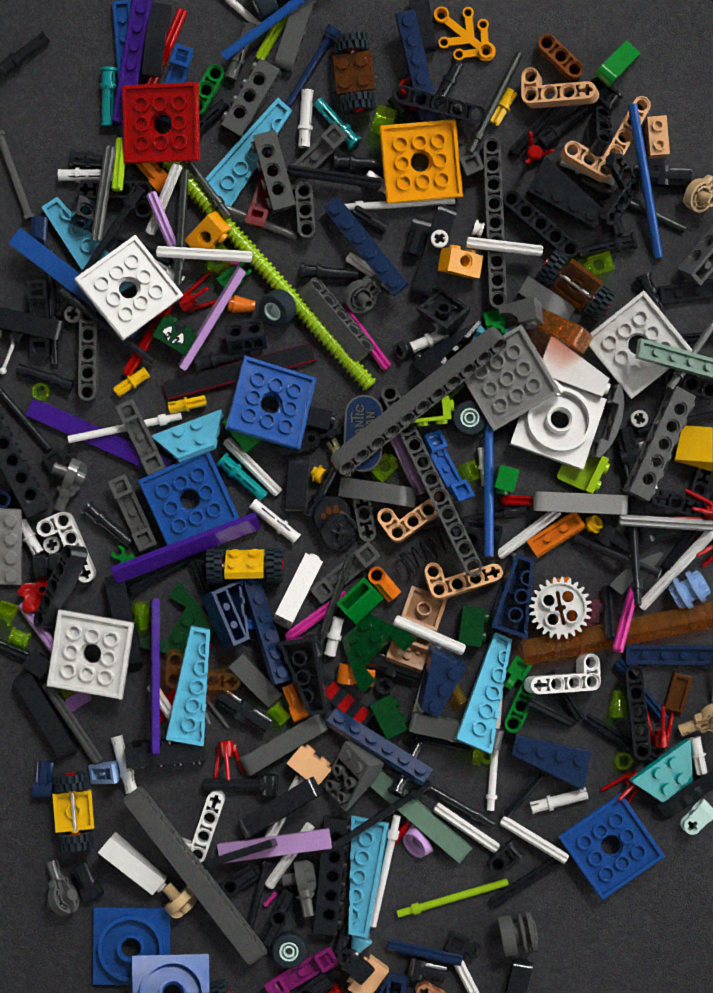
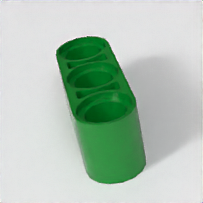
[594,40,641,87]
[199,64,225,117]
[503,679,537,733]

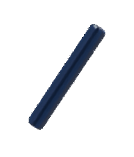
[614,659,668,722]
[387,939,463,966]

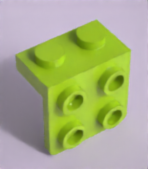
[413,396,454,427]
[557,451,610,494]

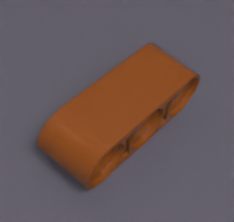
[537,34,584,81]

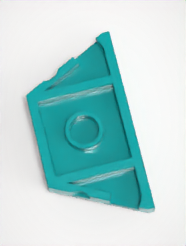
[629,738,693,802]

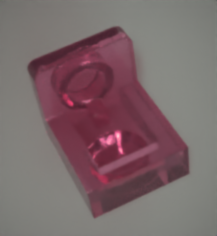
[583,598,603,626]

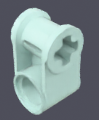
[680,798,713,835]

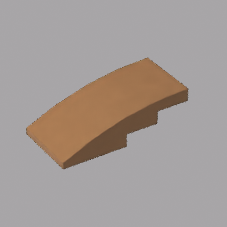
[385,586,448,673]

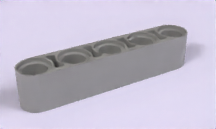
[533,491,628,515]

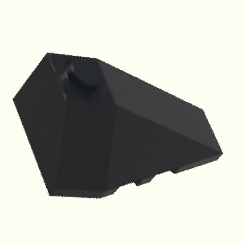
[413,320,481,378]

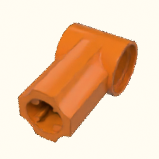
[136,163,168,193]
[368,566,401,602]
[336,663,376,687]
[282,682,312,722]

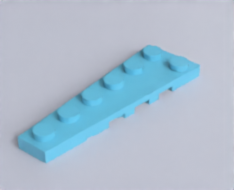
[205,98,292,207]
[41,197,134,293]
[165,625,210,746]
[455,632,512,754]
[348,815,389,938]

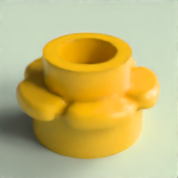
[310,465,327,483]
[585,515,603,533]

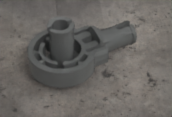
[344,274,382,313]
[51,458,87,512]
[46,860,79,916]
[282,860,316,917]

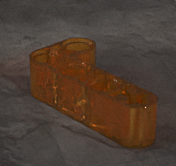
[536,308,594,354]
[164,649,240,691]

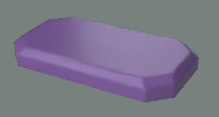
[65,692,92,711]

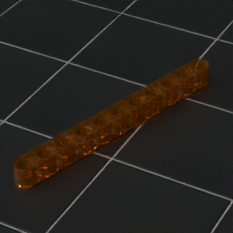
[520,602,713,665]

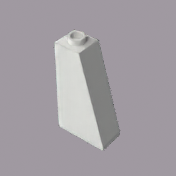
[542,336,611,397]
[273,553,323,630]
[98,832,167,895]

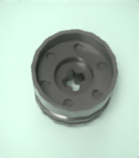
[498,911,538,957]

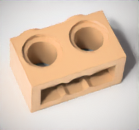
[644,115,670,159]

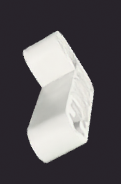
[36,512,96,582]
[524,653,601,694]
[182,790,225,862]

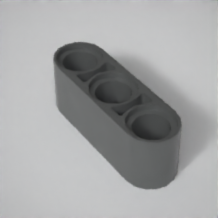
[295,182,316,240]

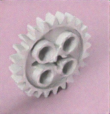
[529,577,592,639]

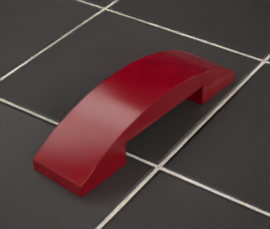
[245,154,284,228]

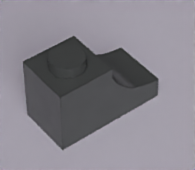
[499,296,544,329]

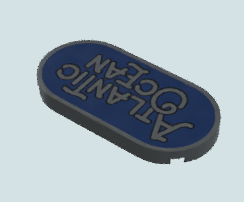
[344,395,383,472]

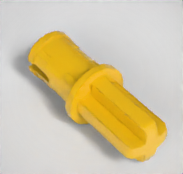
[490,88,518,126]
[113,367,150,396]
[168,395,207,414]

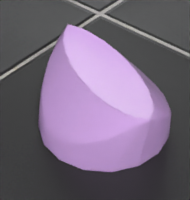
[403,824,433,858]

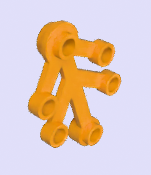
[434,7,496,62]

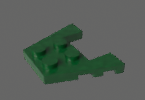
[141,582,216,657]
[341,613,416,692]

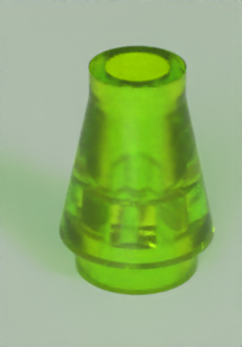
[131,601,150,630]
[608,690,627,718]

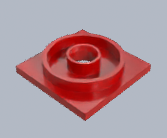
[122,82,200,164]

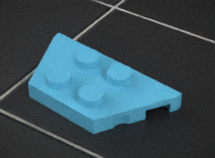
[152,409,224,462]

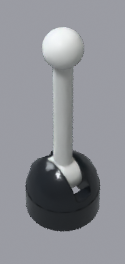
[0,330,25,375]

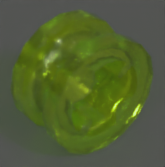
[32,383,50,400]
[614,751,632,770]

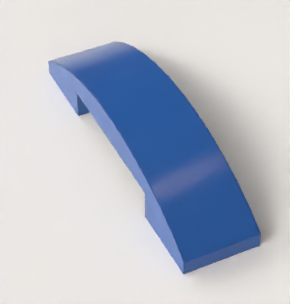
[157,43,194,123]
[423,430,475,503]

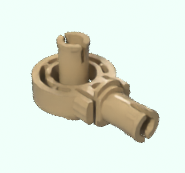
[683,175,713,213]
[678,703,713,737]
[162,882,197,918]

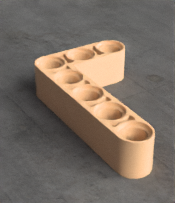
[560,96,651,182]

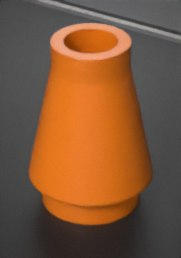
[227,295,255,313]

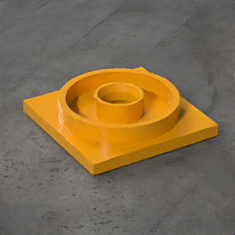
[379,119,463,204]

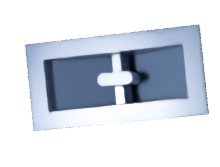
[88,760,121,784]

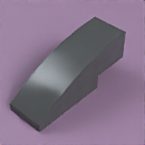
[517,276,575,325]
[608,552,664,595]
[229,653,283,707]

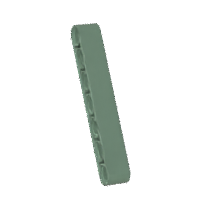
[370,769,473,863]

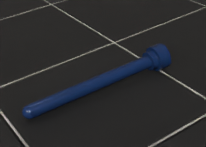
[285,24,341,108]

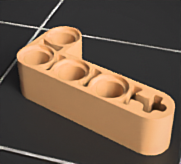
[521,67,599,109]
[377,490,453,543]
[424,563,503,600]

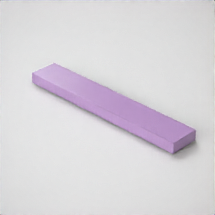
[178,266,245,370]
[217,828,332,863]

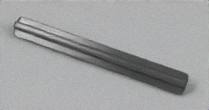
[91,146,116,242]
[42,683,103,764]

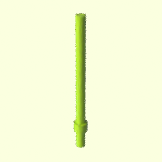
[397,878,509,918]

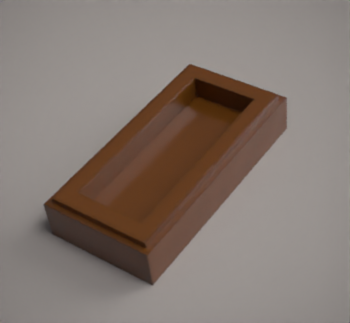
[664,672,693,714]

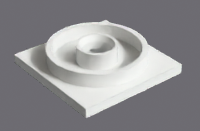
[74,235,183,341]
[583,290,692,399]
[510,381,607,470]
[47,610,134,699]

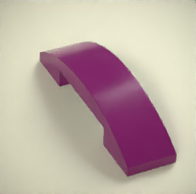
[264,946,340,993]

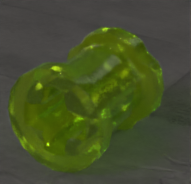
[7,626,32,649]
[266,701,291,727]

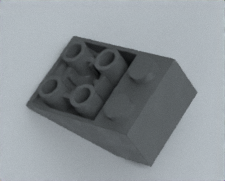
[322,741,384,811]

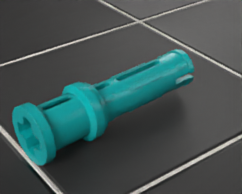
[99,66,117,127]
[313,97,362,150]
[216,453,268,501]

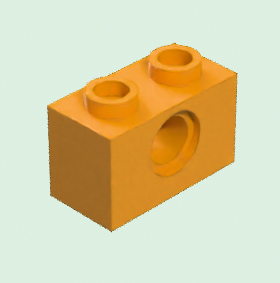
[185,211,231,249]
[437,245,483,279]

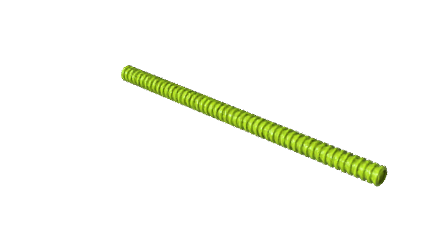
[162,162,376,391]

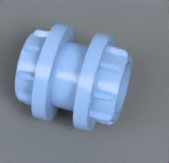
[669,570,710,609]

